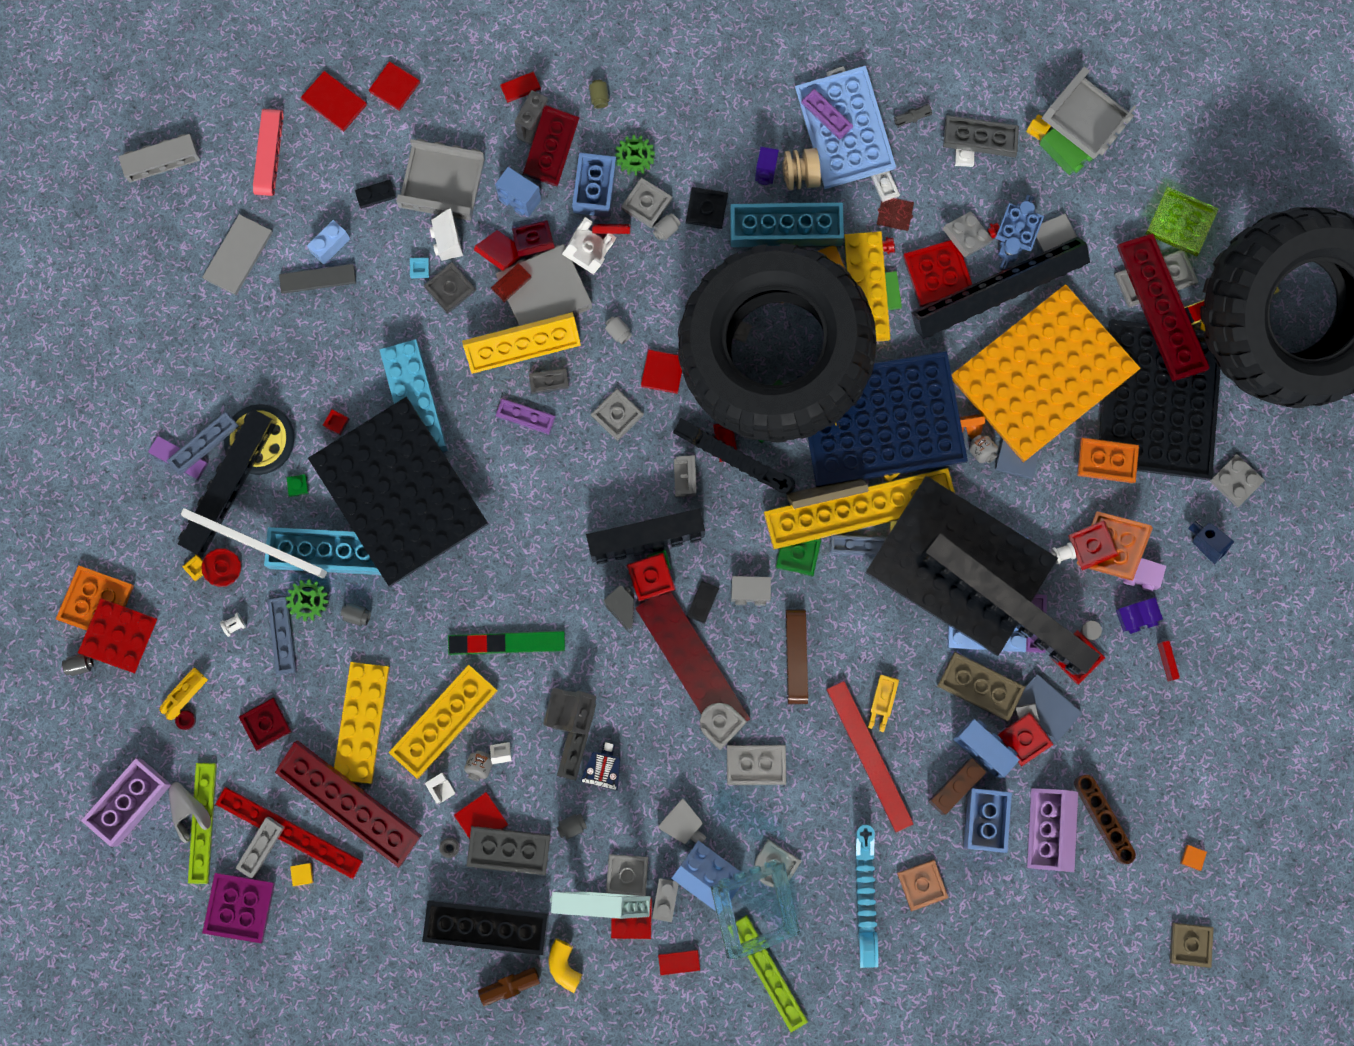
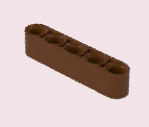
[786,609,808,704]
[1074,775,1136,864]

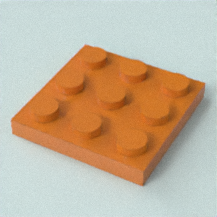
[1077,511,1153,581]
[55,565,134,631]

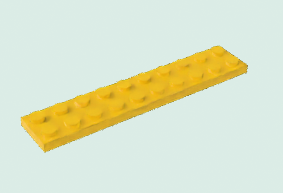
[763,468,955,550]

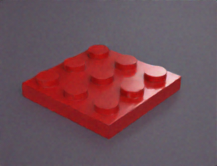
[903,240,973,307]
[78,598,157,674]

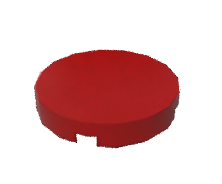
[201,548,241,587]

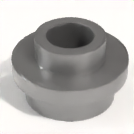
[439,838,460,858]

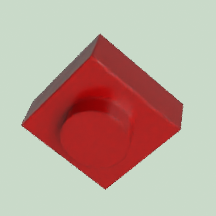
[322,409,350,436]

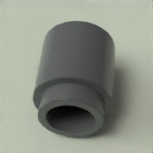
[340,602,371,626]
[62,654,94,676]
[556,814,587,840]

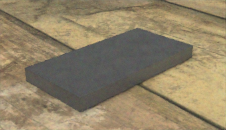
[943,115,1019,158]
[466,826,551,875]

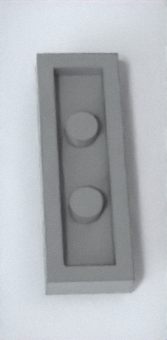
[236,817,285,879]

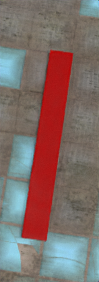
[826,681,913,833]
[215,787,363,879]

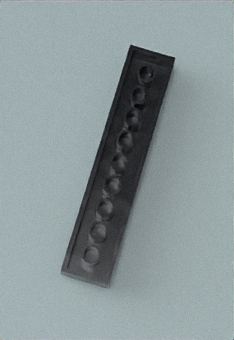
[921,534,1100,675]

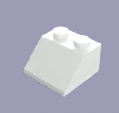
[429,209,463,261]

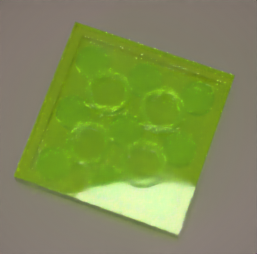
[1145,186,1219,257]

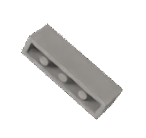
[118,134,200,183]

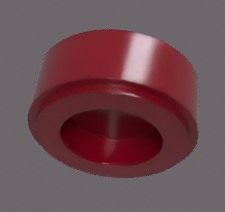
[175,710,196,730]

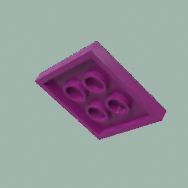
[202,873,275,943]

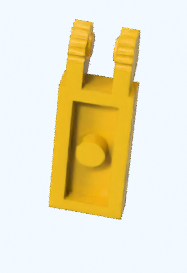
[159,668,208,720]
[867,674,899,732]

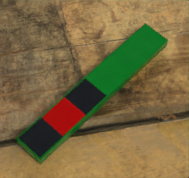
[448,631,565,655]

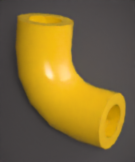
[548,938,583,993]

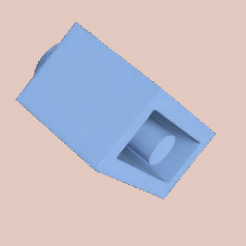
[307,220,350,265]

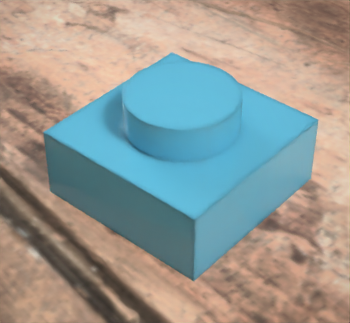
[410,258,430,279]

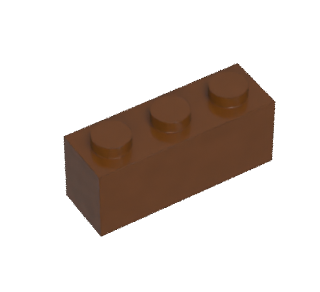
[928,758,986,815]

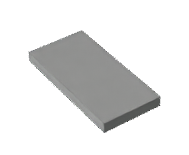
[202,214,273,295]
[1114,249,1198,308]

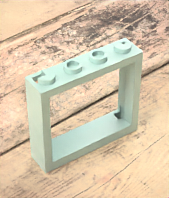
[550,892,651,919]

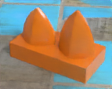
[960,414,985,440]

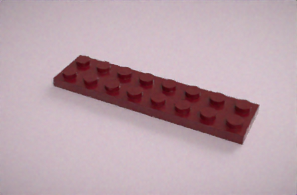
[1117,233,1209,382]
[635,591,750,721]
[275,740,422,868]

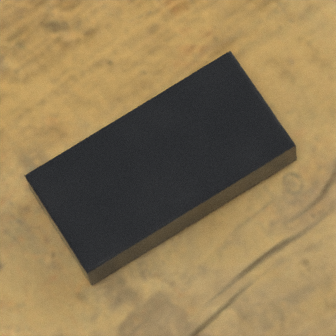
[687,581,719,624]

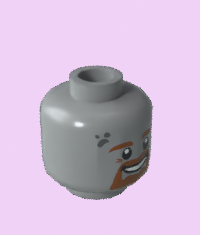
[969,435,998,463]
[464,751,493,782]

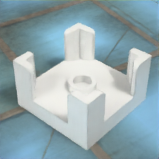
[562,217,617,275]

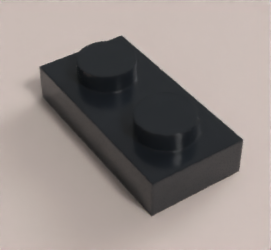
[355,180,396,209]

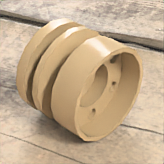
[782,148,821,190]

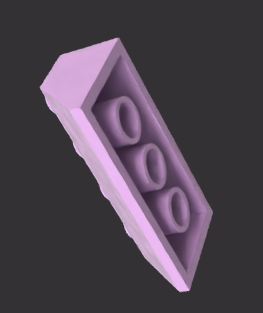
[1027,788,1078,872]

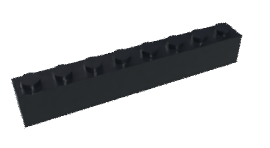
[177,409,277,557]

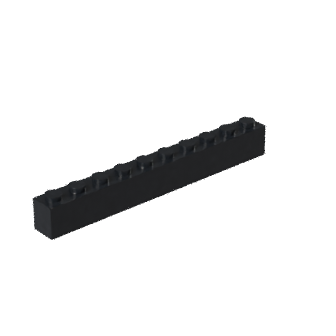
[911,237,1090,339]

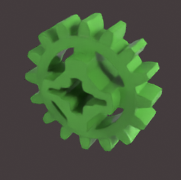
[615,135,655,176]
[286,579,329,622]

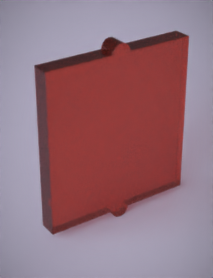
[877,198,914,231]

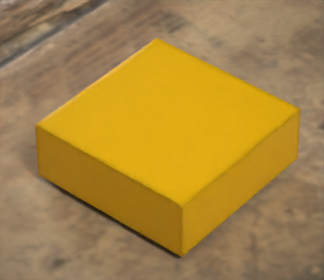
[182,554,203,581]
[290,863,314,886]

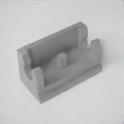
[674,455,696,497]

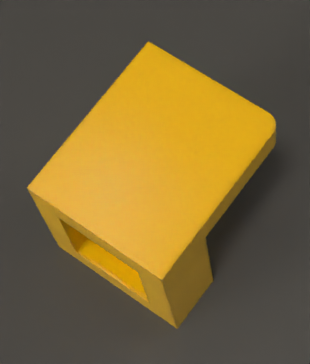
[1026,115,1052,141]

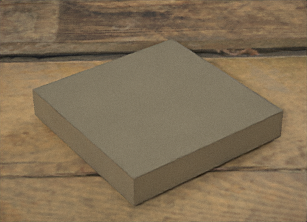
[1170,923,1214,968]

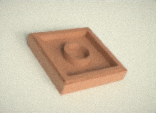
[897,860,949,911]

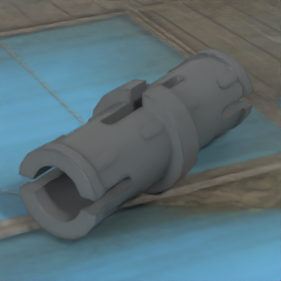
[894,104,932,128]

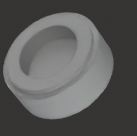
[1081,621,1102,641]

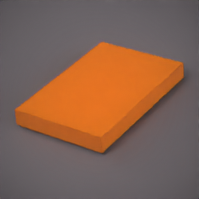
[1077,438,1139,483]

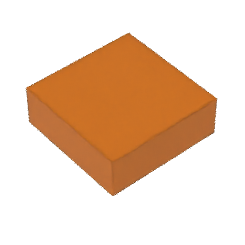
[1180,845,1207,871]

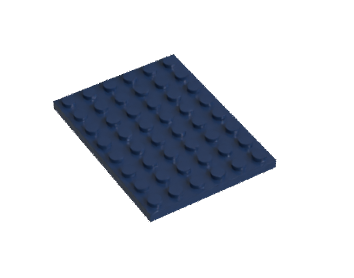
[797,351,968,487]

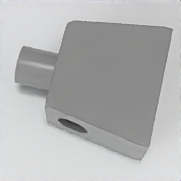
[658,798,707,844]

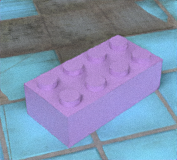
[81,758,171,847]

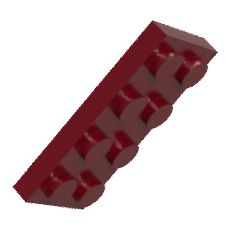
[522,105,580,187]

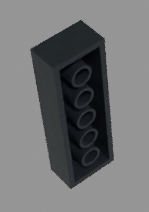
[586,508,705,565]
[422,900,549,955]

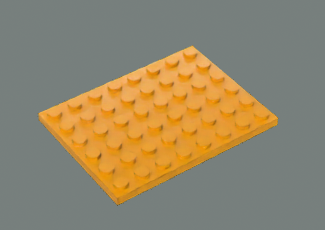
[951,284,1140,463]

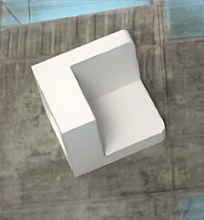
[425,773,455,804]

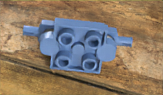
[995,195,1044,270]

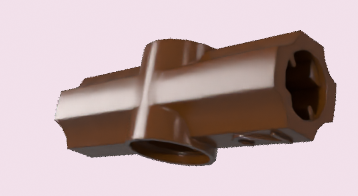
[478,967,541,1007]

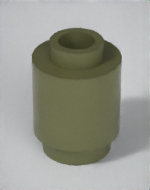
[589,79,610,109]

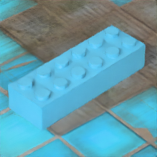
[730,203,844,247]
[379,339,448,452]
[264,527,381,575]

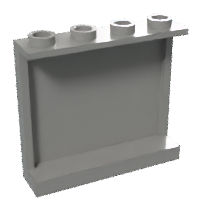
[1042,66,1136,159]
[396,139,485,221]
[496,244,592,326]

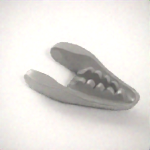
[169,782,211,843]

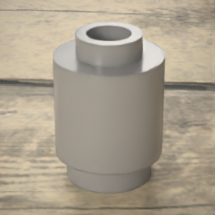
[653,213,681,241]
[605,316,632,345]

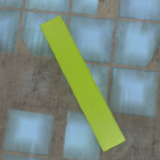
[188,763,217,884]
[730,915,808,1032]

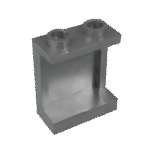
[514,90,548,146]
[543,688,597,735]

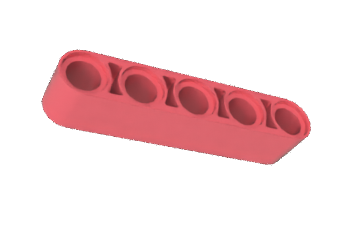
[253,109,284,196]

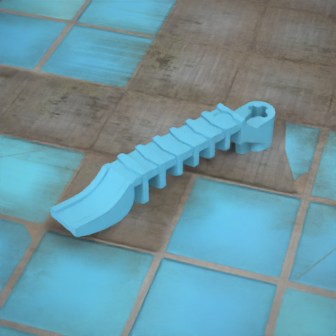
[855,825,878,968]

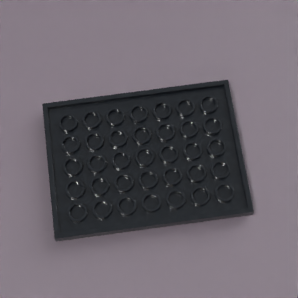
[1099,319,1221,481]
[308,396,489,587]
[865,476,1058,656]

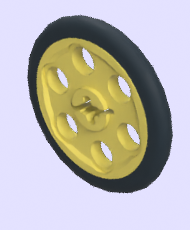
[224,404,295,475]

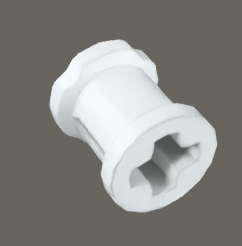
[1051,542,1076,564]
[220,612,246,637]

